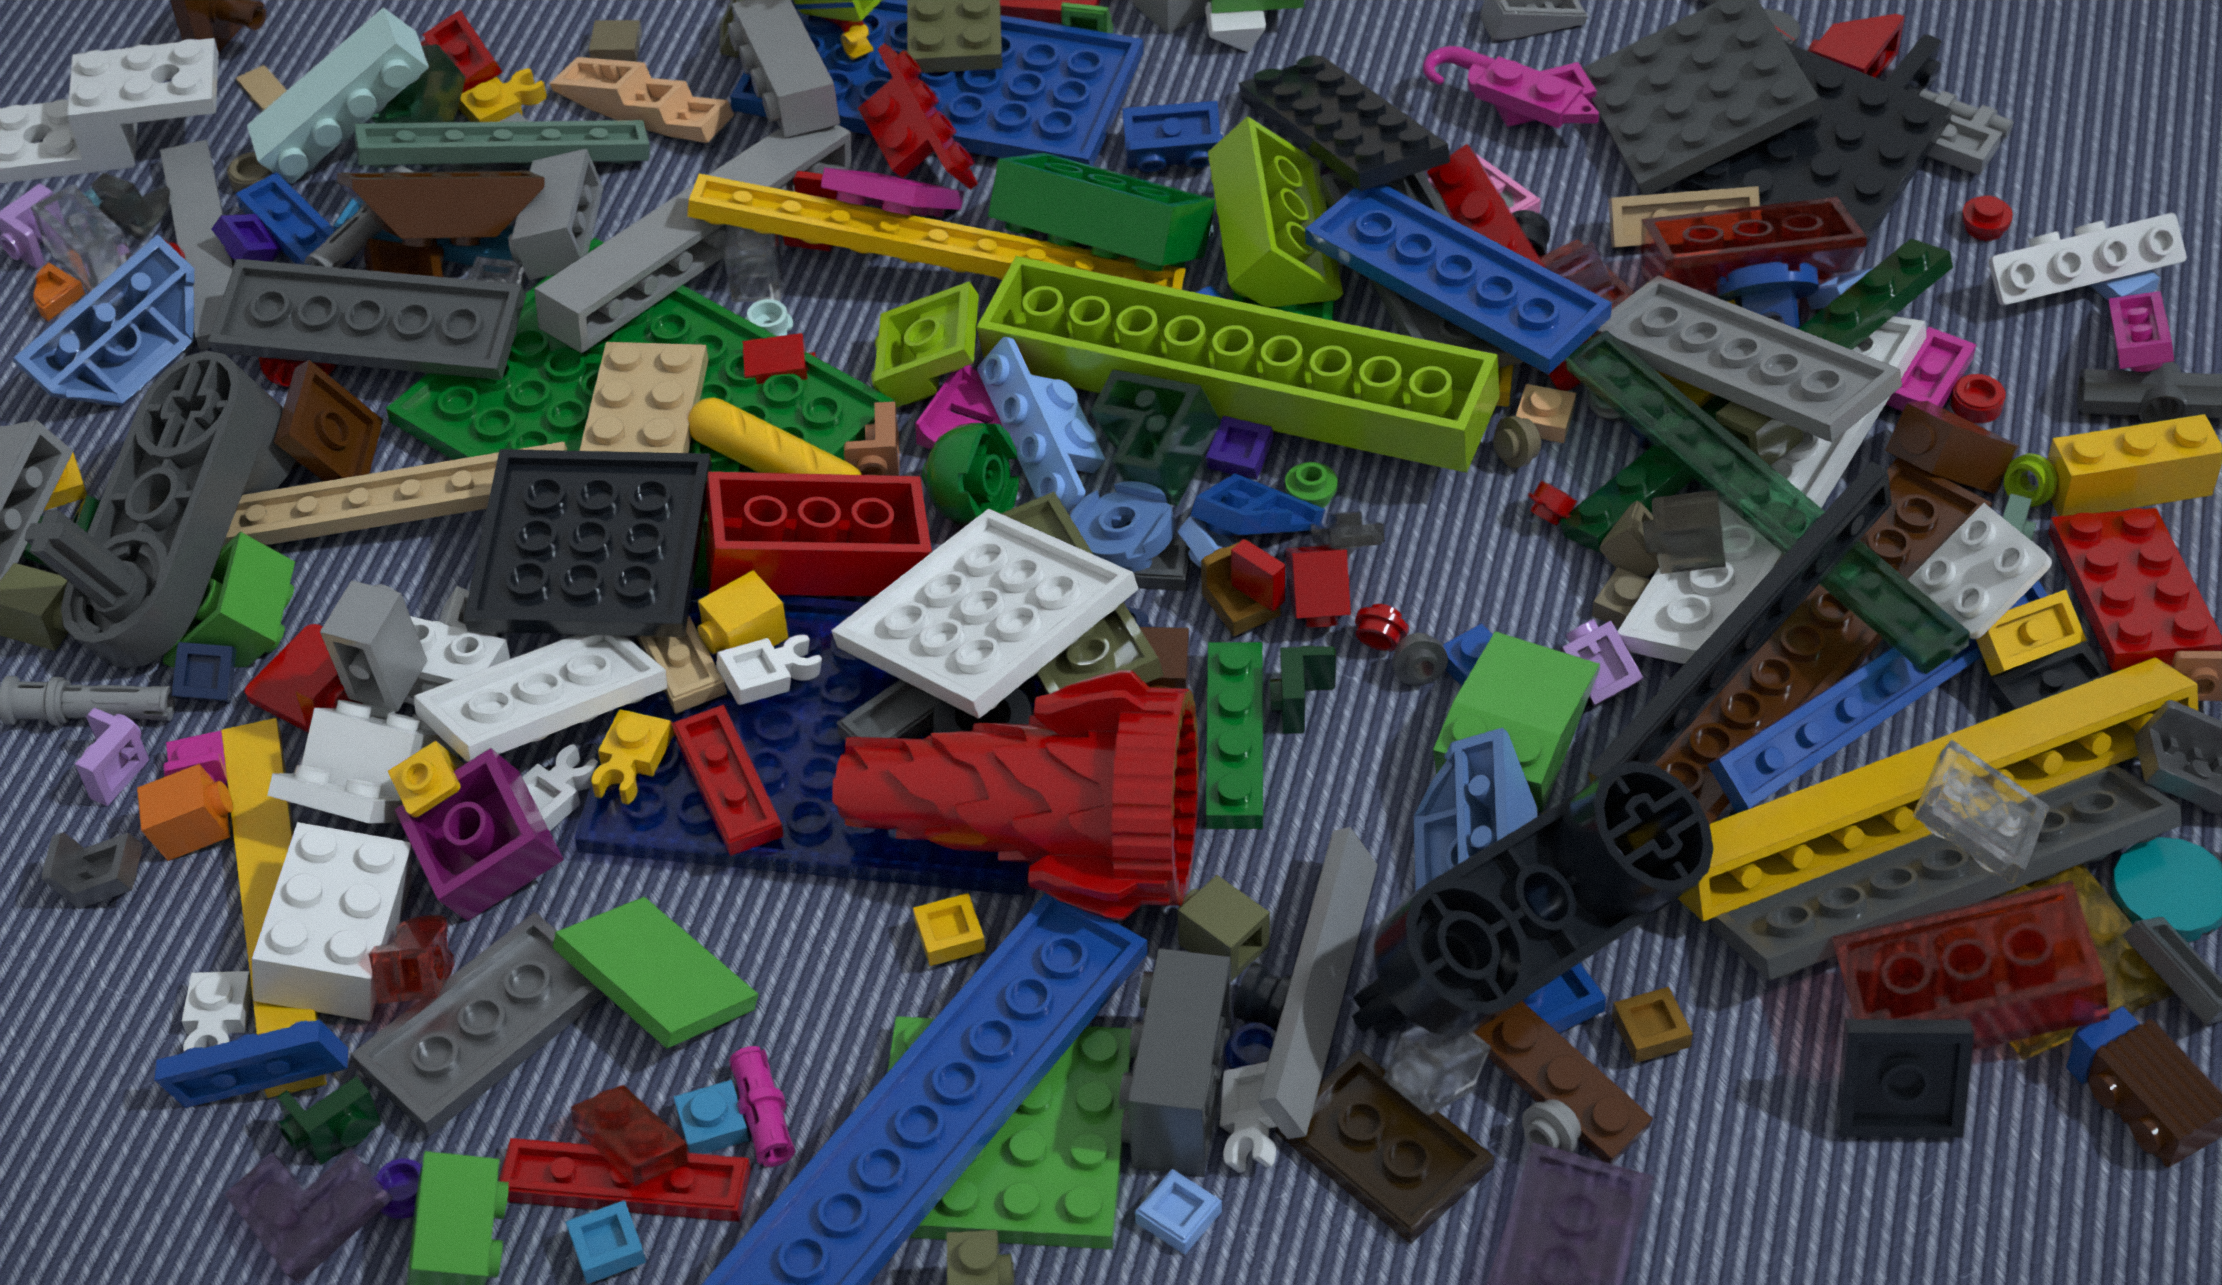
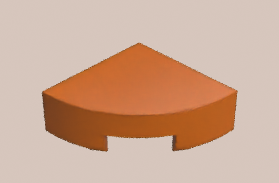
[33,262,85,321]

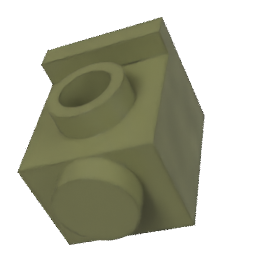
[947,1230,1015,1285]

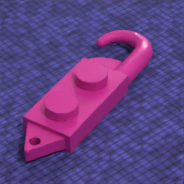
[1422,46,1599,129]

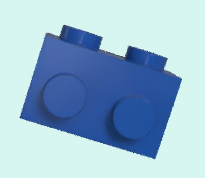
[1122,101,1223,172]

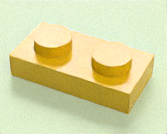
[1976,589,2087,676]

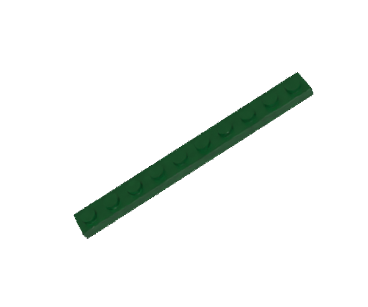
[1560,238,1953,554]

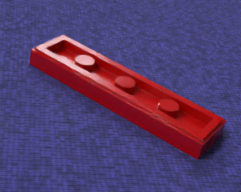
[499,1138,751,1222]

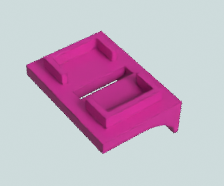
[915,365,1003,449]

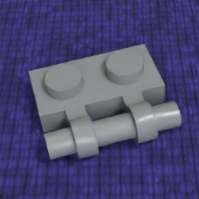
[1919,89,2014,175]

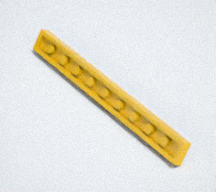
[687,173,1185,290]

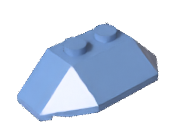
[13,234,195,407]
[1414,728,1537,891]

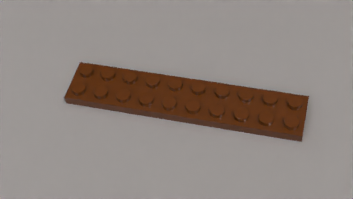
[1654,457,1992,824]

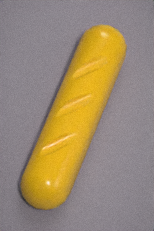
[688,398,862,475]

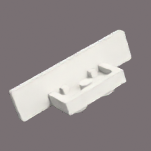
[1988,213,2187,306]

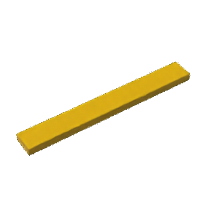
[221,718,327,1098]

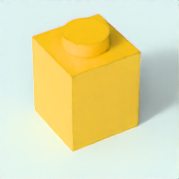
[697,570,789,654]

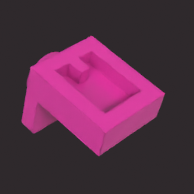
[163,730,228,789]

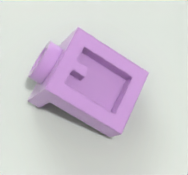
[0,183,65,269]
[1560,619,1644,707]
[75,708,149,806]

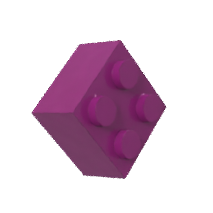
[394,748,564,921]

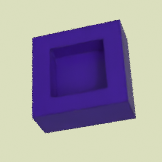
[211,214,282,262]
[1206,415,1274,480]

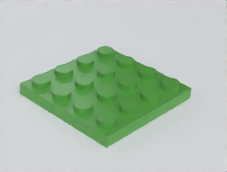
[887,1016,1132,1249]

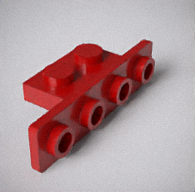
[858,43,978,190]

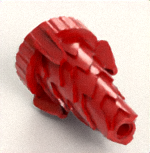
[832,670,1199,921]

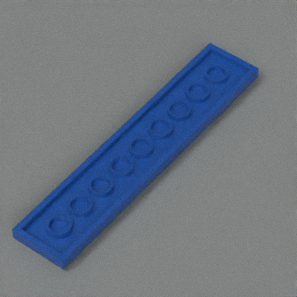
[701,893,1148,1285]

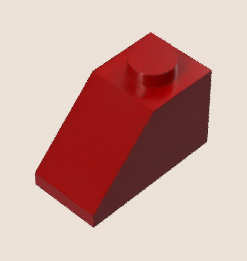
[1807,13,1905,79]
[1285,544,1351,627]

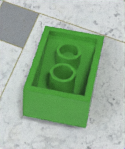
[1433,631,1600,812]

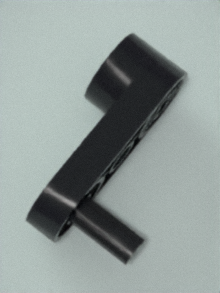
[1352,761,1714,1039]

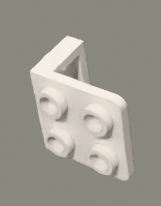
[1906,503,2052,639]

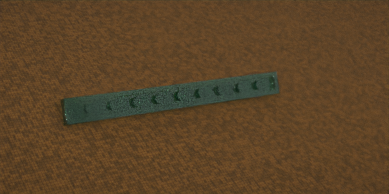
[1566,330,1970,674]

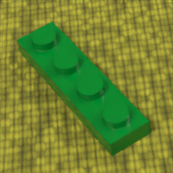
[1206,642,1263,829]

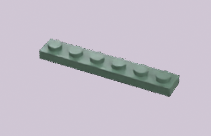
[354,120,650,168]

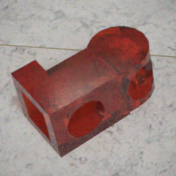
[369,915,455,1004]

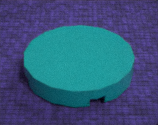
[2110,837,2222,942]

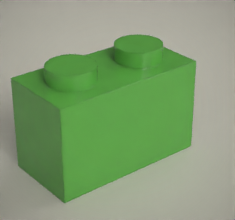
[406,1151,509,1285]

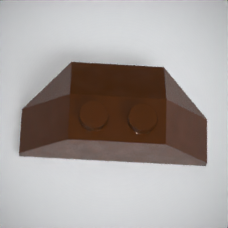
[337,171,545,247]

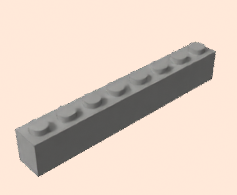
[534,125,852,353]

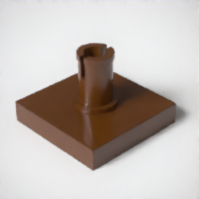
[170,0,267,52]
[274,360,383,481]

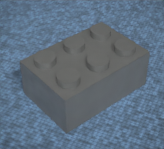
[1119,948,1231,1177]

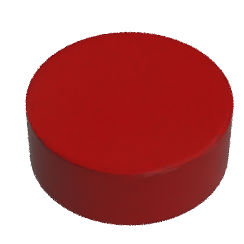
[1950,374,2006,423]

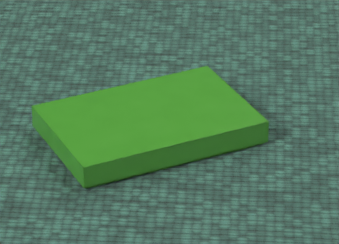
[552,897,759,1049]

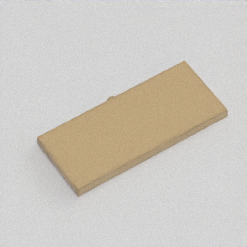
[236,65,287,111]

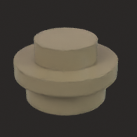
[1493,416,1541,468]

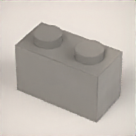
[320,580,428,712]

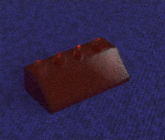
[1641,197,1867,291]
[1832,880,2110,1050]

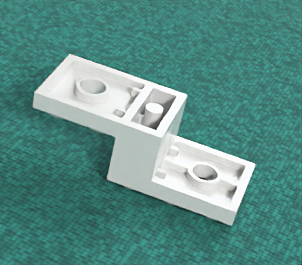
[0,38,219,183]

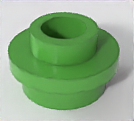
[1285,462,1337,508]

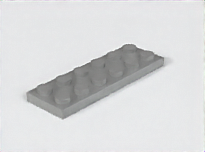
[1591,275,1902,443]

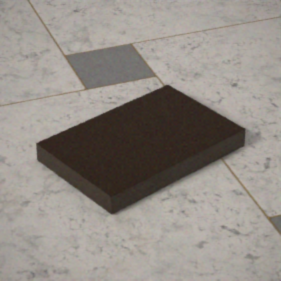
[1276,1049,1495,1244]

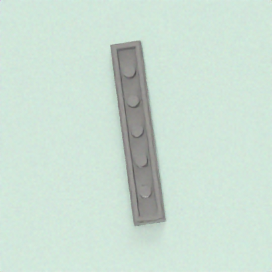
[160,140,234,350]
[1257,827,1378,1139]

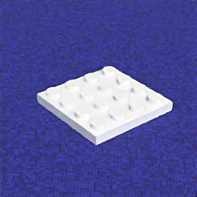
[831,508,1138,719]

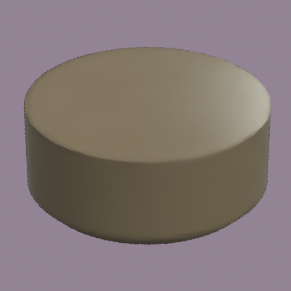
[227,152,274,193]

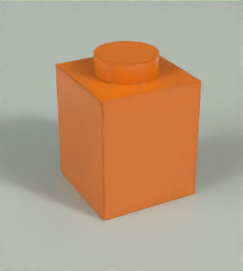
[137,764,233,861]

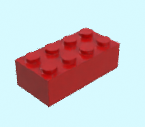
[703,472,932,596]

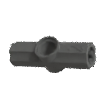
[2076,362,2222,424]

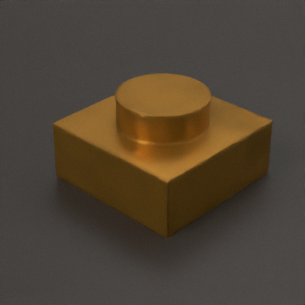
[1611,986,1693,1063]

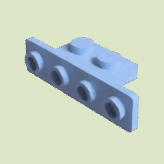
[977,337,1106,513]

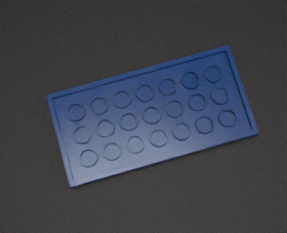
[730,0,1144,166]

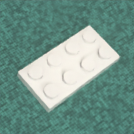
[414,634,667,762]

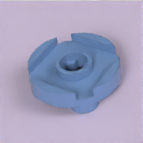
[1070,481,1176,573]

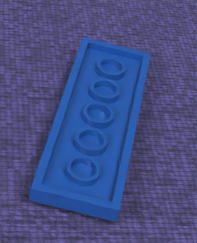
[1305,184,1612,375]

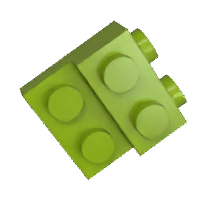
[871,281,979,408]

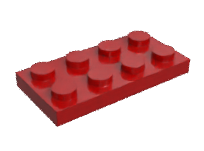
[2048,508,2222,671]

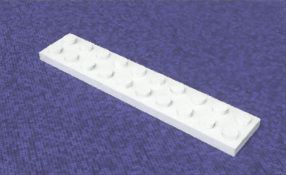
[1617,316,1926,664]

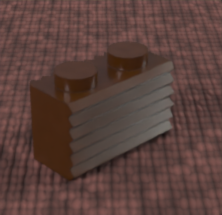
[2087,1019,2222,1167]

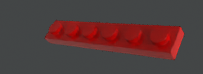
[1427,144,1606,391]

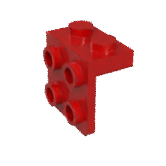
[245,624,363,733]

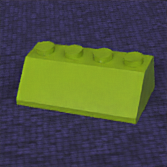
[1208,116,1343,307]

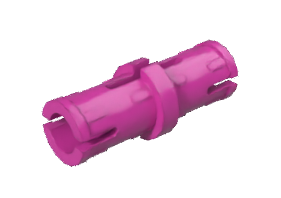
[729,1046,795,1167]

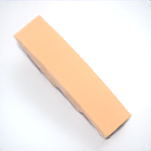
[550,57,734,143]

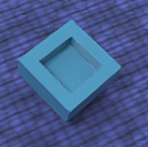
[673,1080,749,1154]
[565,1200,646,1284]

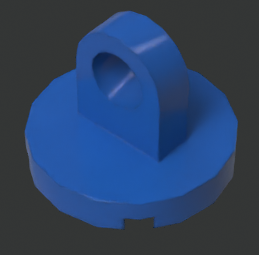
[1716,262,1819,329]

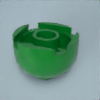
[922,423,1019,526]

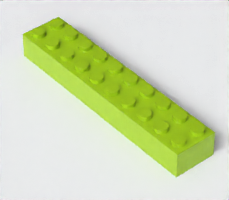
[977,256,1500,473]

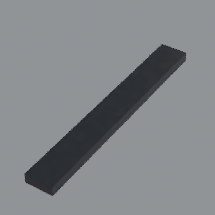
[1587,461,1892,783]

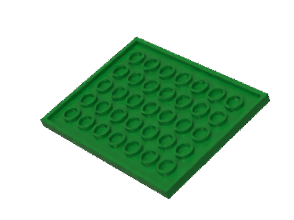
[386,237,894,600]

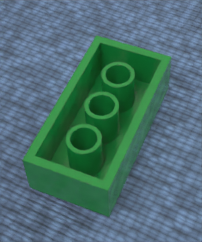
[988,153,1216,271]

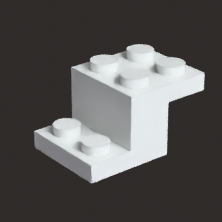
[267,700,459,824]

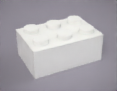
[252,822,412,1021]

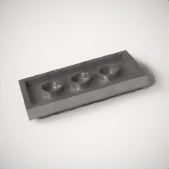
[351,912,606,1136]

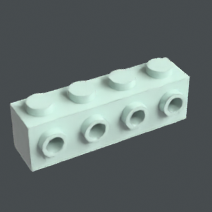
[247,7,429,184]

